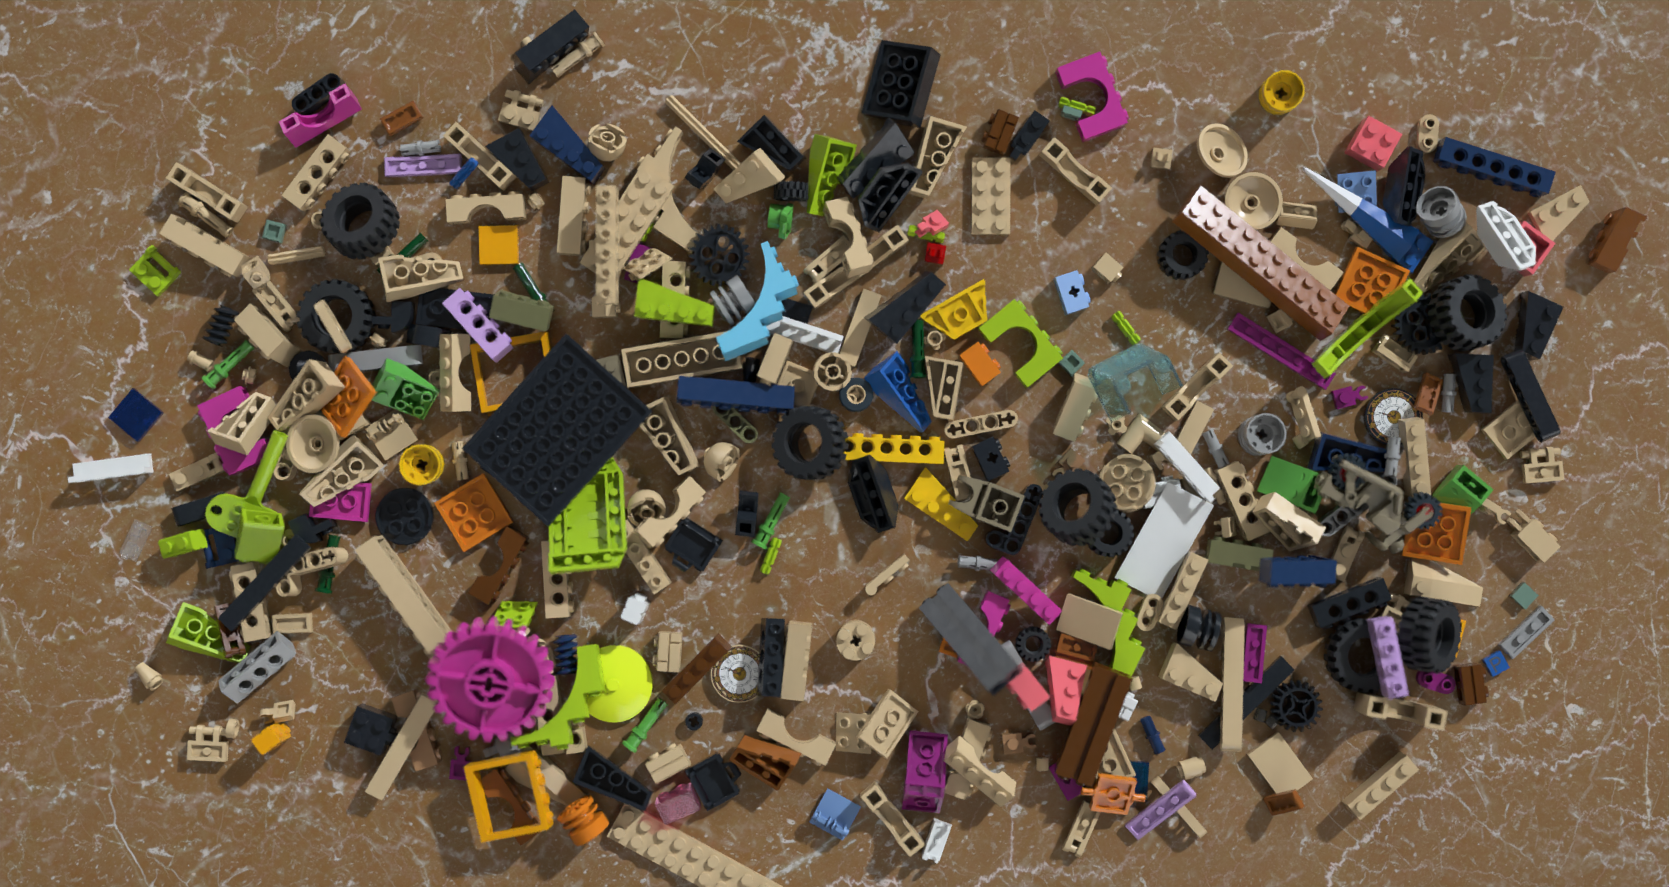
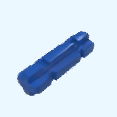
[450,157,479,189]

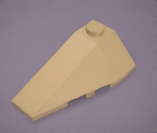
[1403,557,1483,607]

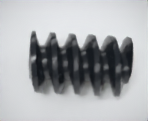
[202,304,239,347]

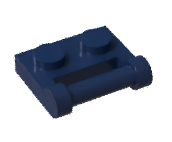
[203,528,239,569]

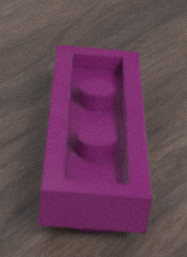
[1243,623,1267,683]

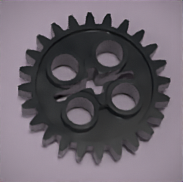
[687,223,750,286]
[1391,293,1445,355]

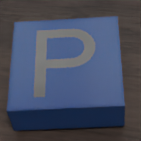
[1482,650,1510,677]

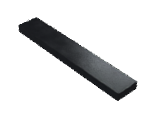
[218,534,311,632]
[1198,656,1295,750]

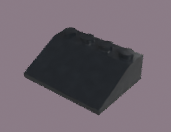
[861,40,941,128]

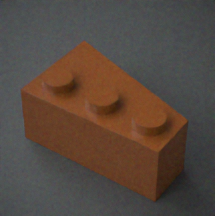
[1587,207,1648,274]
[729,735,802,791]

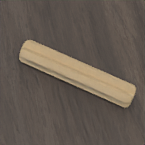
[267,246,325,265]

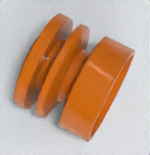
[557,795,609,846]

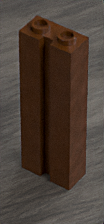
[1054,662,1133,787]

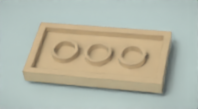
[971,158,1011,235]

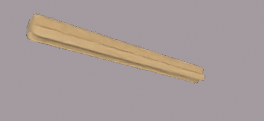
[665,95,741,171]

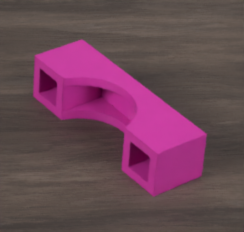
[279,83,362,148]
[990,556,1062,625]
[956,590,1011,666]

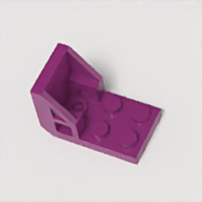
[901,730,948,813]

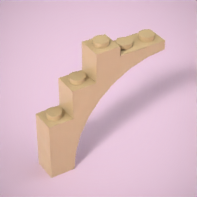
[637,126,698,254]

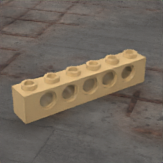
[596,185,619,305]

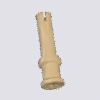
[551,32,605,78]
[177,192,234,238]

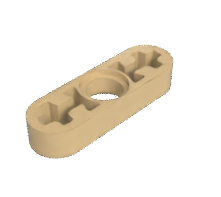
[314,300,352,353]

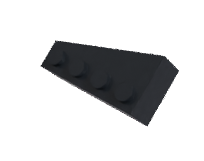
[514,9,590,84]
[837,118,915,198]
[573,745,653,811]

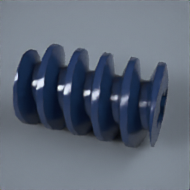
[553,634,578,675]

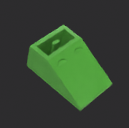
[372,358,440,420]
[1257,456,1322,514]
[1432,465,1494,515]

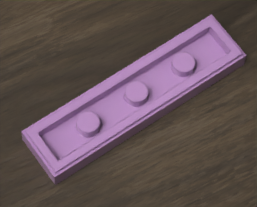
[384,154,462,178]
[1125,779,1196,840]

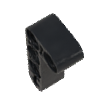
[985,484,1042,555]

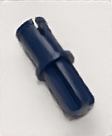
[1140,715,1166,754]

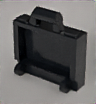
[664,517,723,572]
[685,752,742,811]

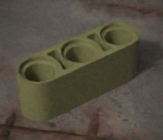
[713,406,758,443]

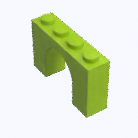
[977,299,1063,388]

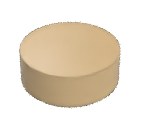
[225,719,240,739]

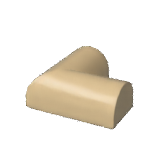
[1116,413,1165,454]

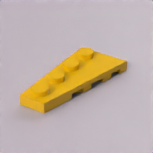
[904,467,978,541]

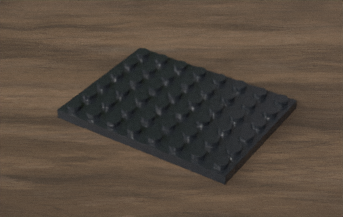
[462,333,653,527]

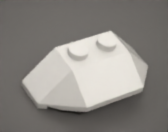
[1476,201,1536,271]

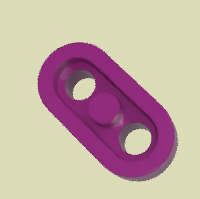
[1416,671,1456,694]

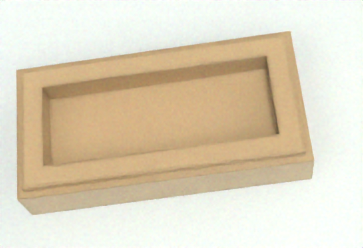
[272,613,313,634]

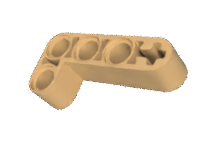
[275,547,348,596]

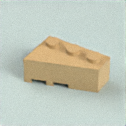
[208,392,276,455]

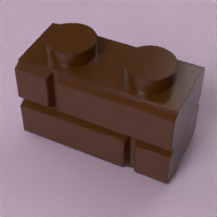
[981,109,1019,156]
[1454,663,1489,705]

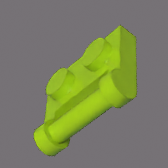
[129,245,181,296]

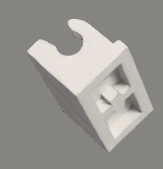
[921,818,952,863]

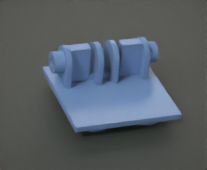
[1335,170,1377,213]
[809,788,861,840]

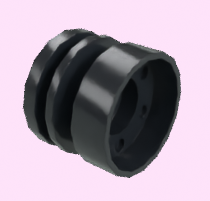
[1177,605,1221,651]

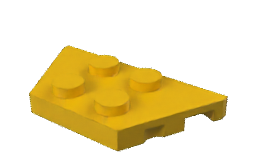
[920,279,987,340]

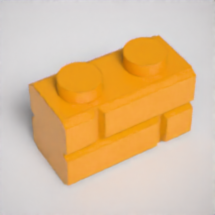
[252,722,291,755]

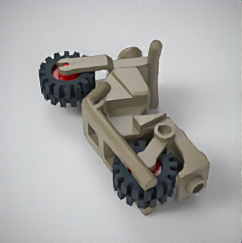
[1314,454,1443,554]

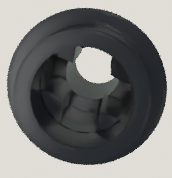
[743,357,761,383]

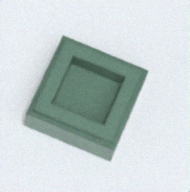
[1060,105,1082,121]
[262,220,287,243]
[1058,350,1085,376]
[1510,582,1539,609]

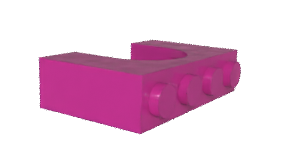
[1055,51,1129,143]
[197,386,269,475]

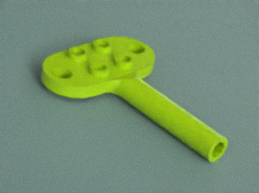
[205,430,288,538]

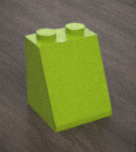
[235,509,284,564]

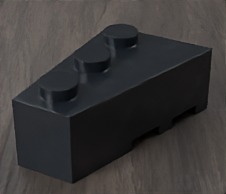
[737,115,806,171]

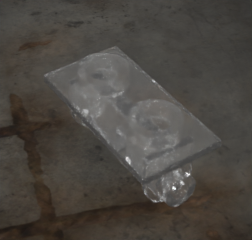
[119,519,153,562]

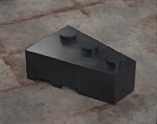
[485,128,549,191]
[1514,291,1564,361]
[1448,353,1494,414]

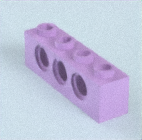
[443,288,513,363]
[1367,616,1408,699]

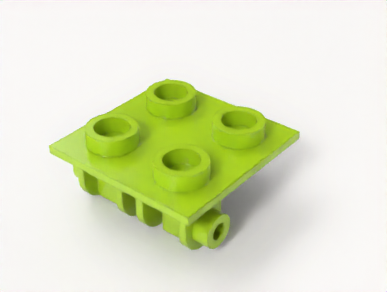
[495,601,538,634]

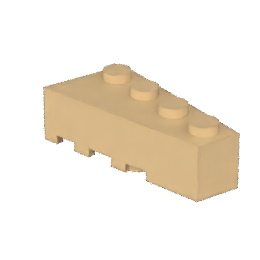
[908,116,967,198]
[268,359,345,432]

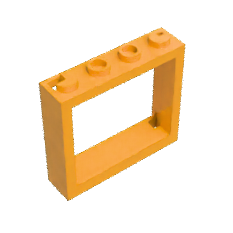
[470,331,551,416]
[464,749,554,843]

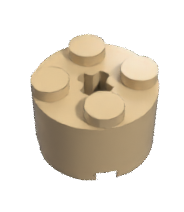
[836,620,875,660]

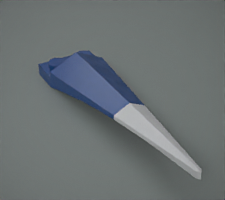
[1302,168,1434,273]

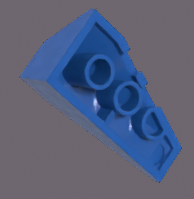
[864,351,932,433]

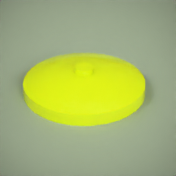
[587,645,653,723]

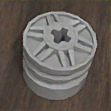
[1416,186,1467,238]
[710,275,756,327]
[1238,413,1286,456]

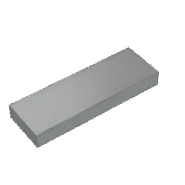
[1498,606,1554,659]

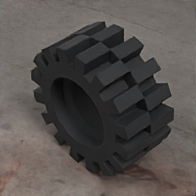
[773,181,808,202]
[1015,626,1051,662]

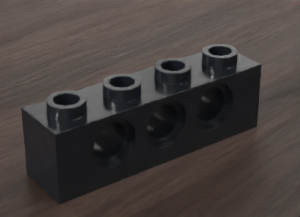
[1307,577,1392,630]
[757,618,785,697]

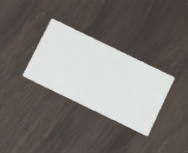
[1115,482,1214,598]

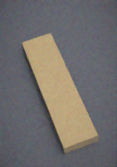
[840,289,881,367]

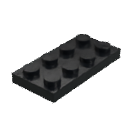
[416,288,495,330]

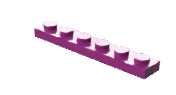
[1227,313,1336,390]

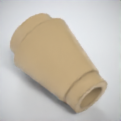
[135,662,163,691]

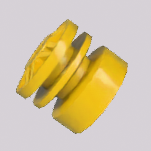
[1259,70,1305,115]
[399,444,445,485]

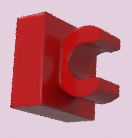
[924,242,946,265]

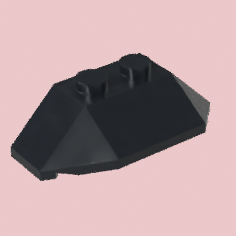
[1382,146,1426,227]
[858,163,923,233]
[848,454,899,533]

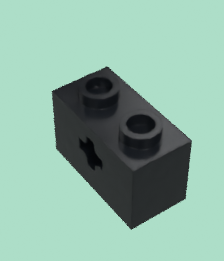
[971,437,1010,481]

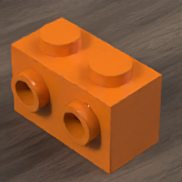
[958,342,1001,387]

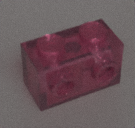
[655,783,701,825]

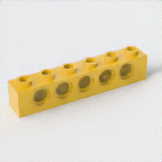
[844,433,945,464]

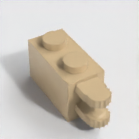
[1506,509,1561,563]

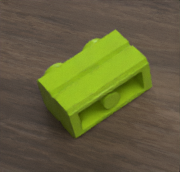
[158,529,208,559]

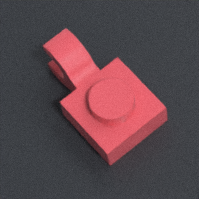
[915,210,949,238]

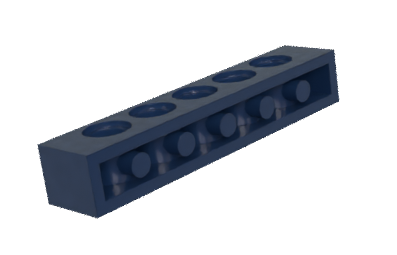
[1433,137,1556,198]

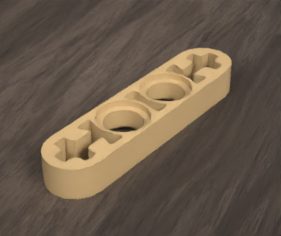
[944,410,1018,439]
[1151,776,1207,839]

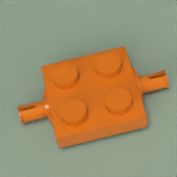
[1080,773,1146,815]

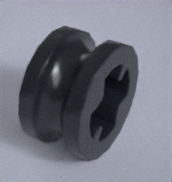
[685,712,703,731]

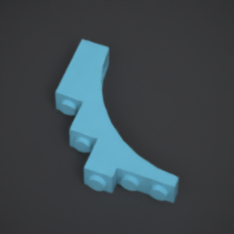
[716,241,799,361]

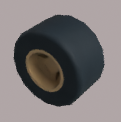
[839,377,873,412]

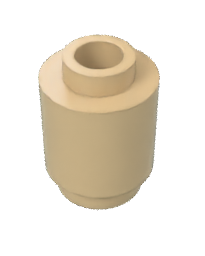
[1176,757,1206,780]

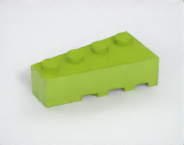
[634,279,715,327]

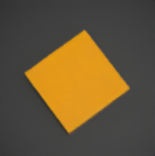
[479,225,519,265]

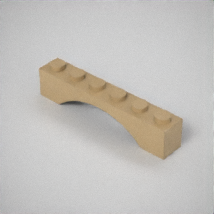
[804,225,909,310]

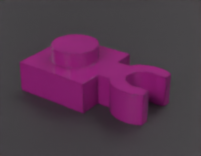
[1331,386,1368,409]
[449,746,472,781]

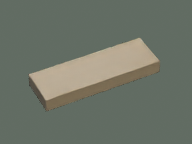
[1176,401,1214,455]

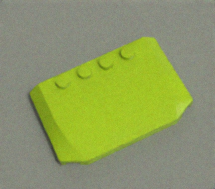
[548,457,627,574]

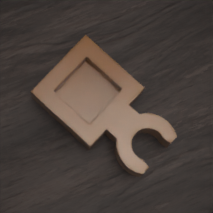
[1052,448,1086,476]
[1002,732,1036,755]

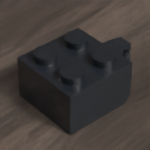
[344,703,398,755]

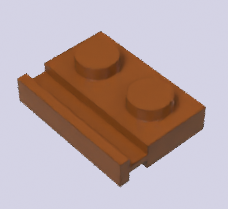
[1054,633,1098,670]

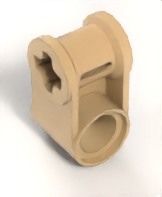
[273,444,298,481]

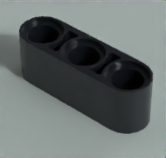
[292,73,345,115]
[171,492,226,527]

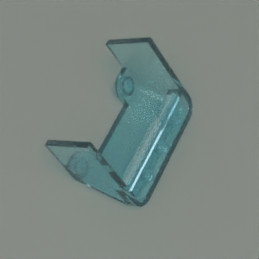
[1088,343,1183,422]

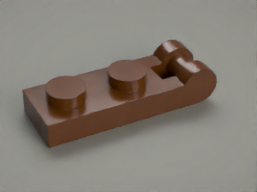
[214,603,246,659]

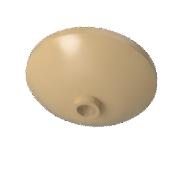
[1197,124,1248,178]
[1224,172,1283,230]
[286,415,339,473]

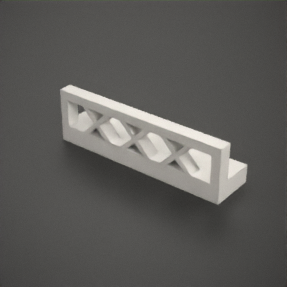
[767,316,844,353]
[1154,431,1220,503]
[68,454,154,483]

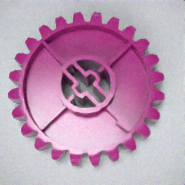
[426,616,555,742]

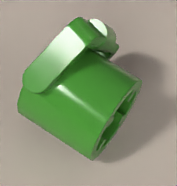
[767,203,794,239]

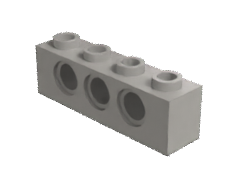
[218,631,296,704]

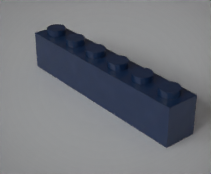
[676,376,795,415]

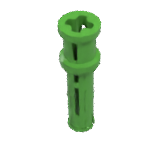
[201,340,255,390]
[751,492,790,550]
[622,697,668,753]

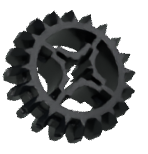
[1270,680,1323,732]

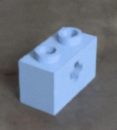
[1053,270,1091,315]

